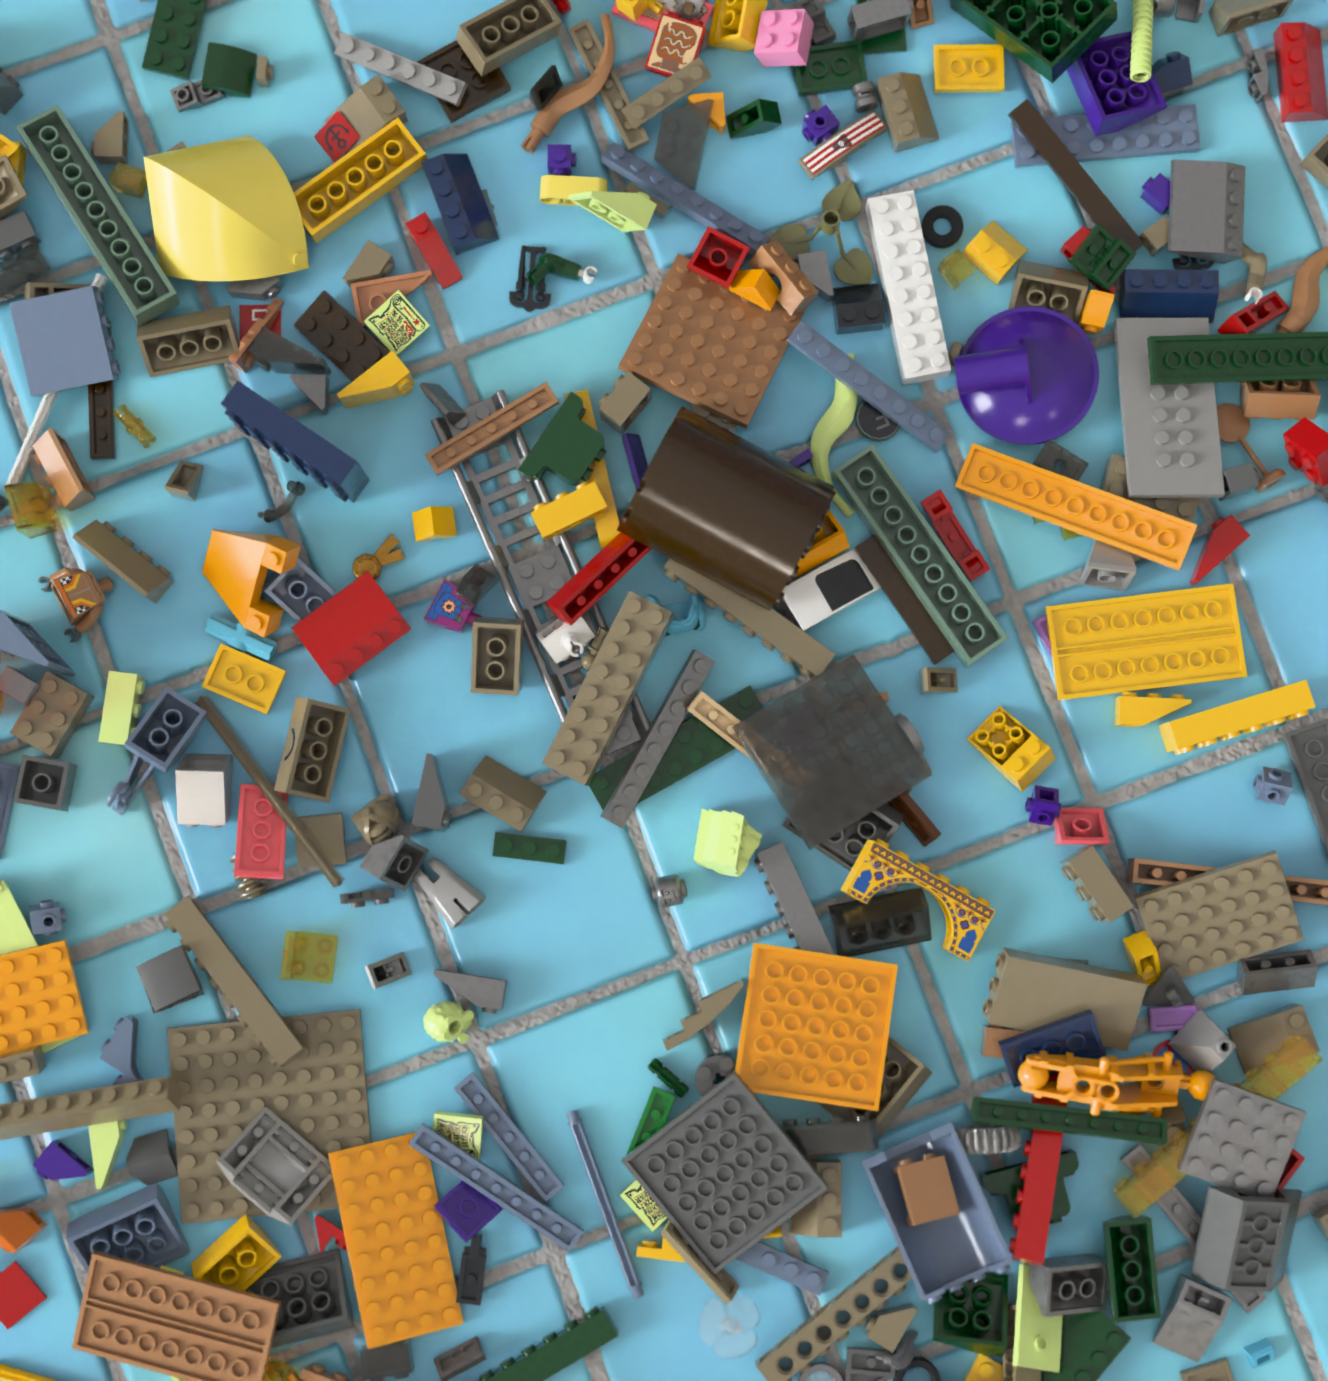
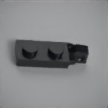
[456,1234,487,1305]

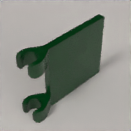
[856,0,907,55]

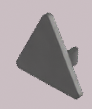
[1142,965,1195,1008]

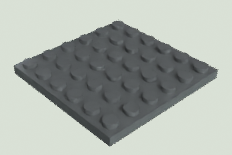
[621,1071,829,1275]

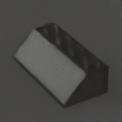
[828,887,932,957]

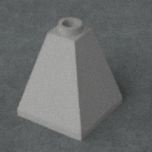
[1078,540,1136,591]
[1168,1009,1236,1072]

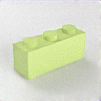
[98,671,145,746]

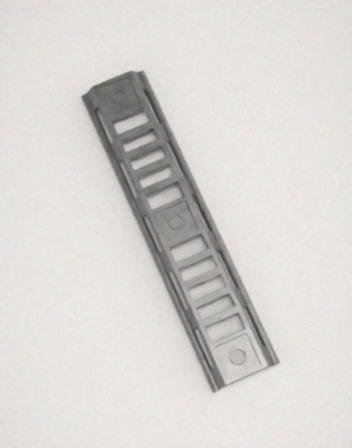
[430,390,651,756]

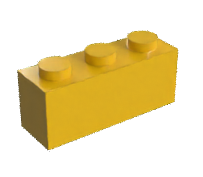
[531,481,608,542]

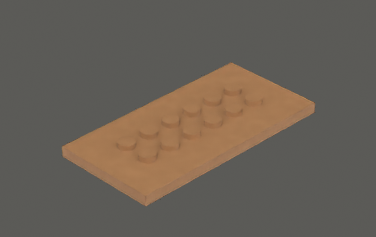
[72,1251,281,1381]

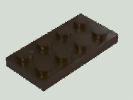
[294,290,390,382]

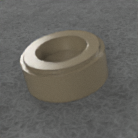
[948,342,964,366]

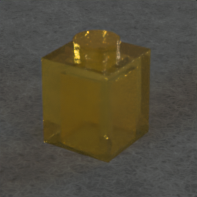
[110,162,147,199]

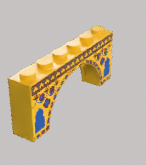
[840,838,995,961]

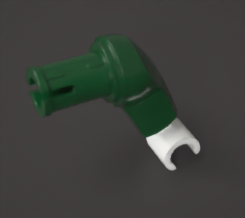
[526,253,597,285]

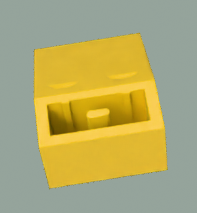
[967,706,1056,792]

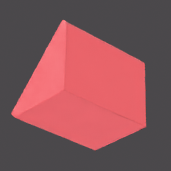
[1055,808,1110,845]

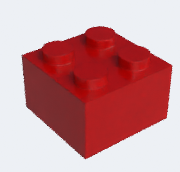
[1283,417,1328,487]

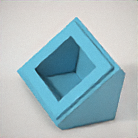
[1244,1338,1275,1369]

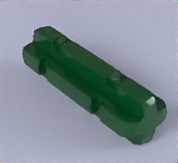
[648,1058,689,1098]

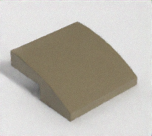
[295,812,347,868]

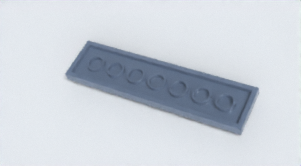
[1010,104,1201,168]

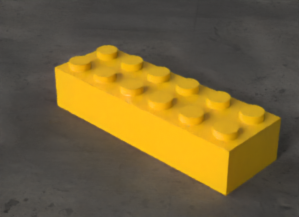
[293,117,427,244]
[1158,680,1315,755]

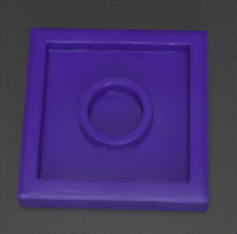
[434,1181,503,1244]

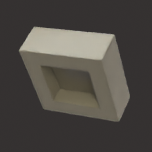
[256,56,274,87]

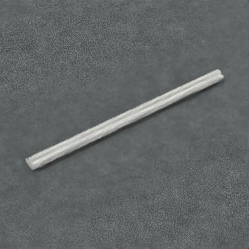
[4,274,108,493]

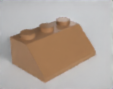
[1240,380,1321,421]
[33,428,96,511]

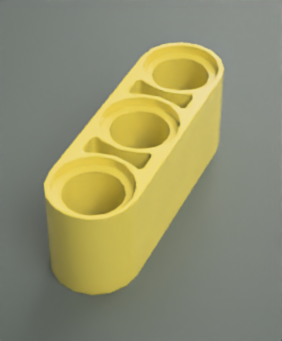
[540,175,608,206]

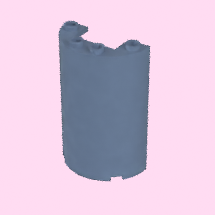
[861,1122,1014,1304]

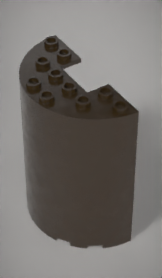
[617,406,836,611]

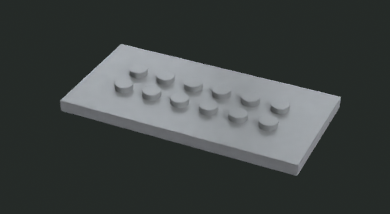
[1114,318,1225,498]

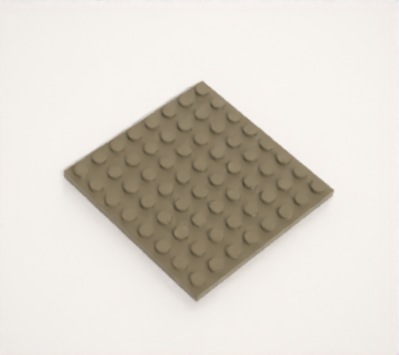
[167,1009,372,1224]

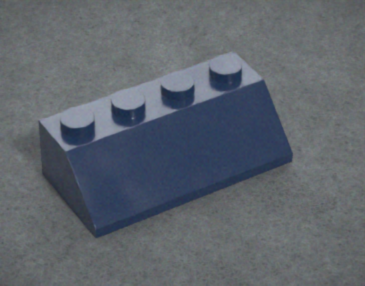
[422,154,499,255]
[1119,269,1219,323]

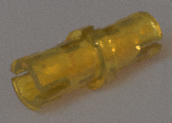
[113,404,156,448]

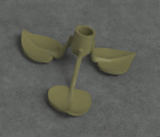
[768,180,873,285]

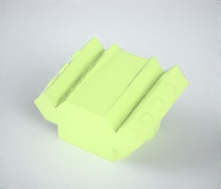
[694,808,763,877]

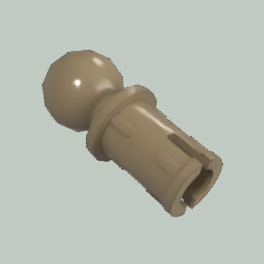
[581,626,609,671]

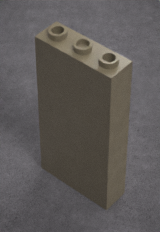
[983,947,1148,1051]

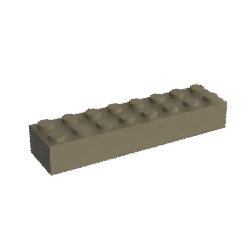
[542,591,675,785]

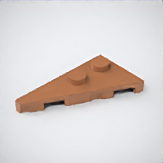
[351,270,433,327]
[228,298,284,374]

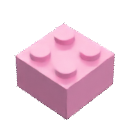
[754,9,814,67]

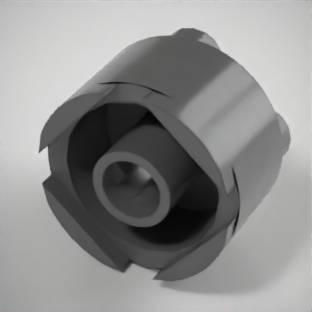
[695,1054,736,1096]

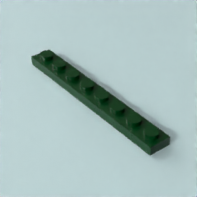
[972,1096,1168,1145]

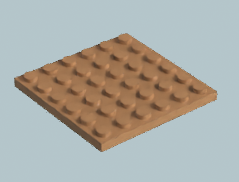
[618,253,804,429]

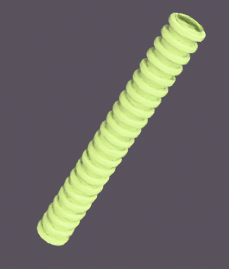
[1130,0,1154,83]

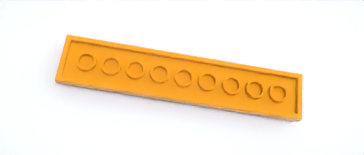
[955,443,1197,571]

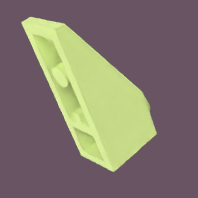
[89,1119,128,1190]

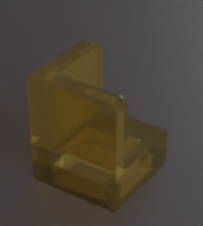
[938,249,975,290]

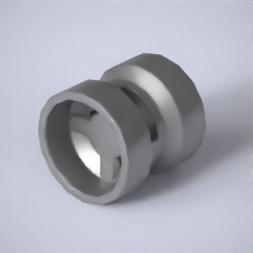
[851,81,879,113]

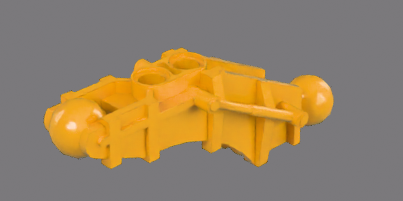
[1018,1050,1217,1118]

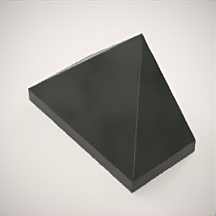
[529,65,563,111]

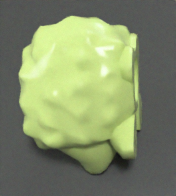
[423,1001,474,1044]

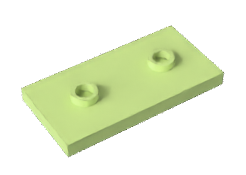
[1013,1264,1063,1373]

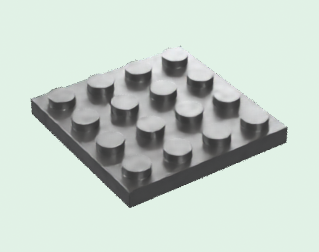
[1177,1078,1306,1198]

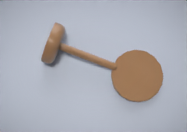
[1217,403,1287,493]

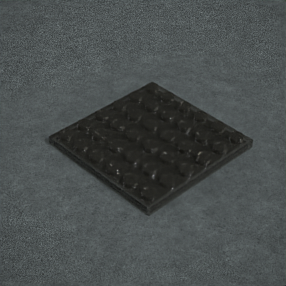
[732,654,932,850]

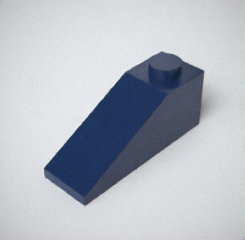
[1151,51,1193,94]

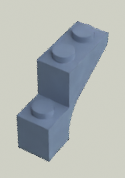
[100,1015,144,1085]

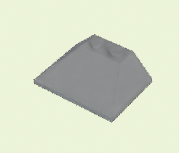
[216,1106,332,1226]

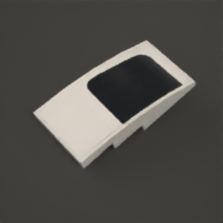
[782,549,881,631]

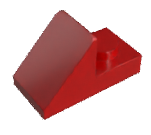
[314,1214,347,1253]

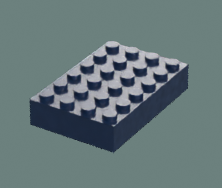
[221,380,370,503]

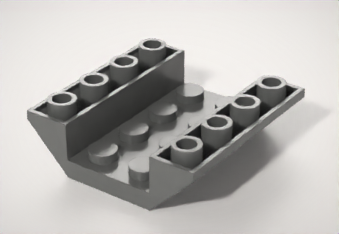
[1190,1186,1302,1292]

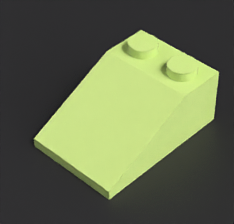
[568,191,657,232]

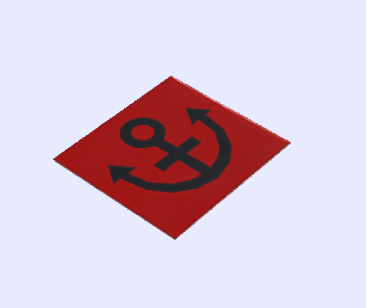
[314,111,360,163]

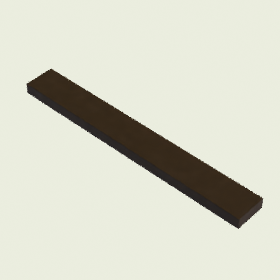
[1008,99,1144,251]

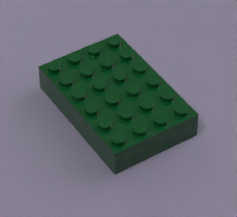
[950,0,1117,83]

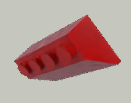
[1273,22,1328,123]

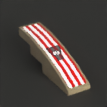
[798,110,888,180]

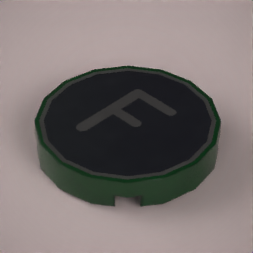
[855,400,900,442]

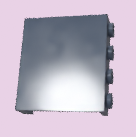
[9,286,121,397]

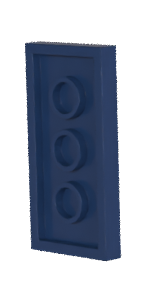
[998,1010,1106,1088]

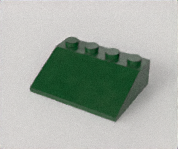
[1041,1311,1131,1381]

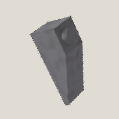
[433,969,507,1014]

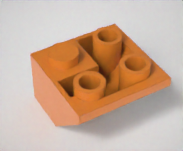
[0,1208,47,1254]

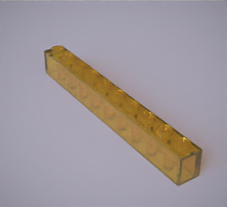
[1113,1035,1323,1219]

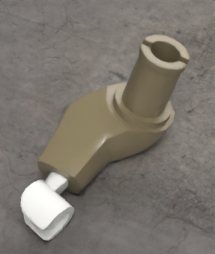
[1240,242,1267,304]

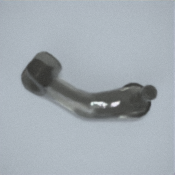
[257,480,305,523]

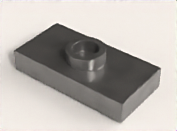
[434,1336,486,1381]

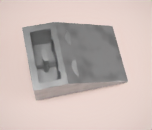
[1152,1274,1232,1362]

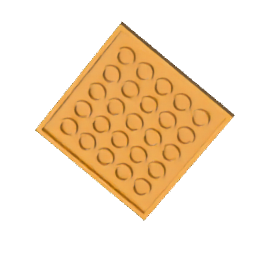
[735,943,898,1111]

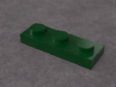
[492,832,567,864]

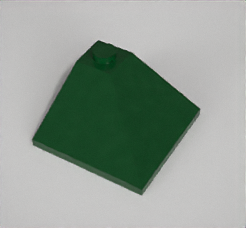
[933,1273,1008,1356]

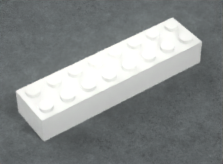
[865,190,951,385]

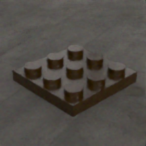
[417,40,511,123]

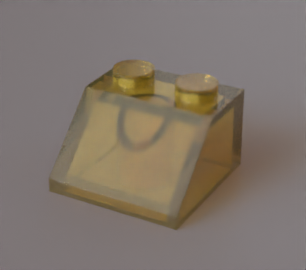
[4,482,58,539]

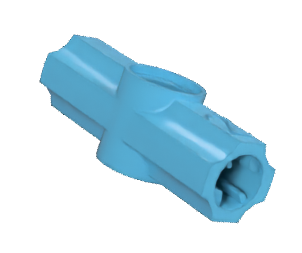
[204,614,278,662]

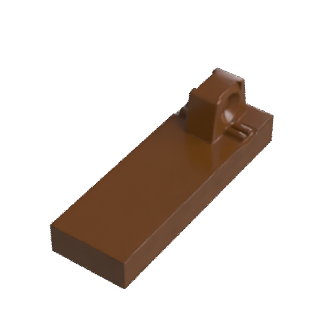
[879,778,941,847]

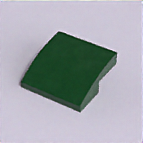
[201,42,257,98]
[1068,224,1137,290]

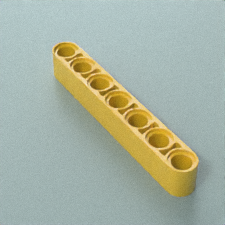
[565,389,620,550]

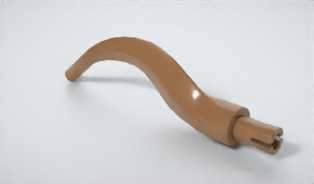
[521,14,615,154]
[1276,246,1328,333]

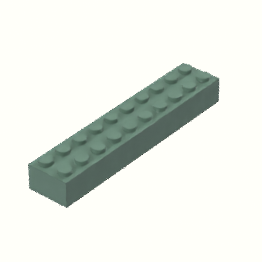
[16,105,180,326]
[831,444,1008,668]

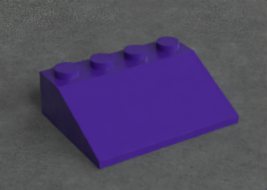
[1067,31,1167,137]

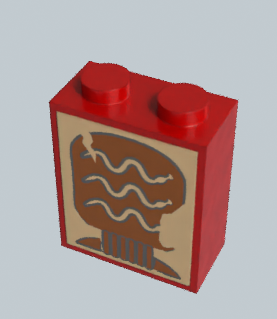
[645,11,707,78]

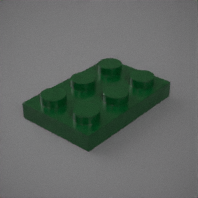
[794,40,867,96]

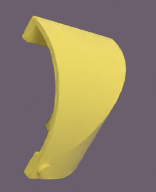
[144,135,309,281]

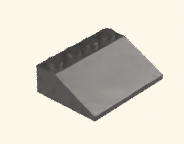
[1168,159,1245,264]

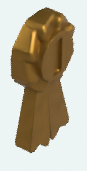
[352,533,404,580]

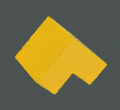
[412,506,457,542]

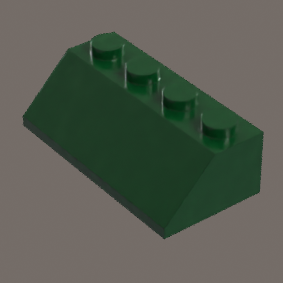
[1103,1214,1161,1323]

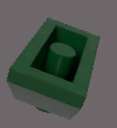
[726,99,782,139]

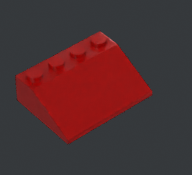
[291,571,411,686]

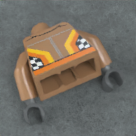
[38,567,113,642]

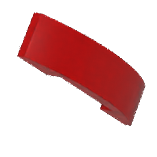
[920,489,990,582]

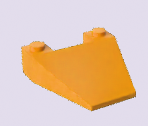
[202,529,301,637]

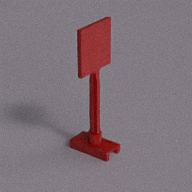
[0,1260,47,1329]

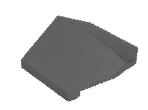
[126,1129,178,1186]

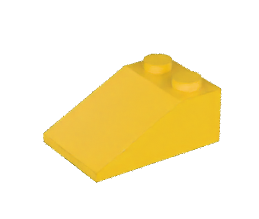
[336,350,415,409]

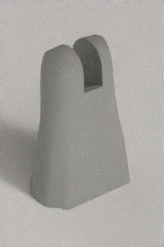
[415,858,486,930]

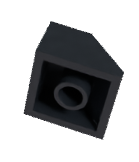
[832,284,885,335]

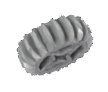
[955,1124,1021,1154]

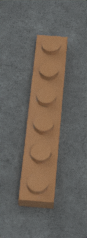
[425,382,559,476]

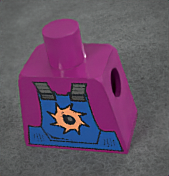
[424,579,483,633]

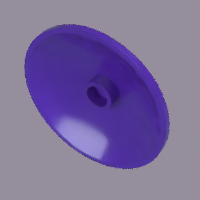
[953,307,1099,445]

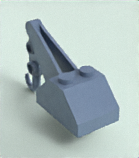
[107,686,207,815]

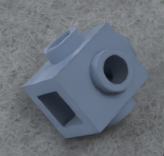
[1253,766,1293,805]
[29,900,66,936]

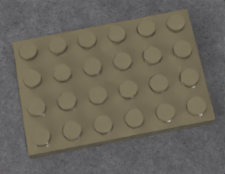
[1134,850,1304,979]

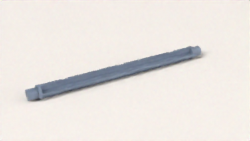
[567,1110,644,1299]

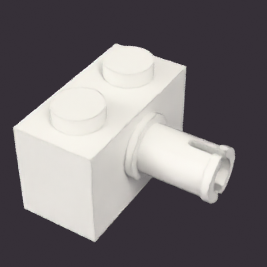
[536,616,595,664]

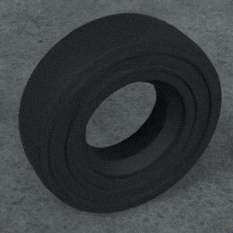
[921,205,964,248]

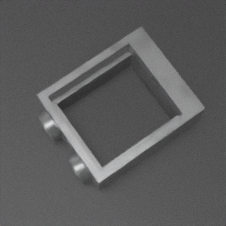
[847,0,914,41]

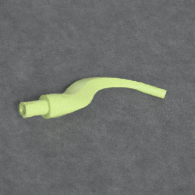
[810,354,858,518]

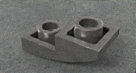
[1247,47,1268,104]
[170,80,226,112]

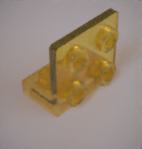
[280,930,338,983]

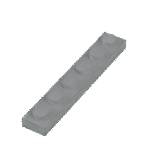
[334,32,467,106]

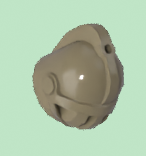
[350,795,401,847]

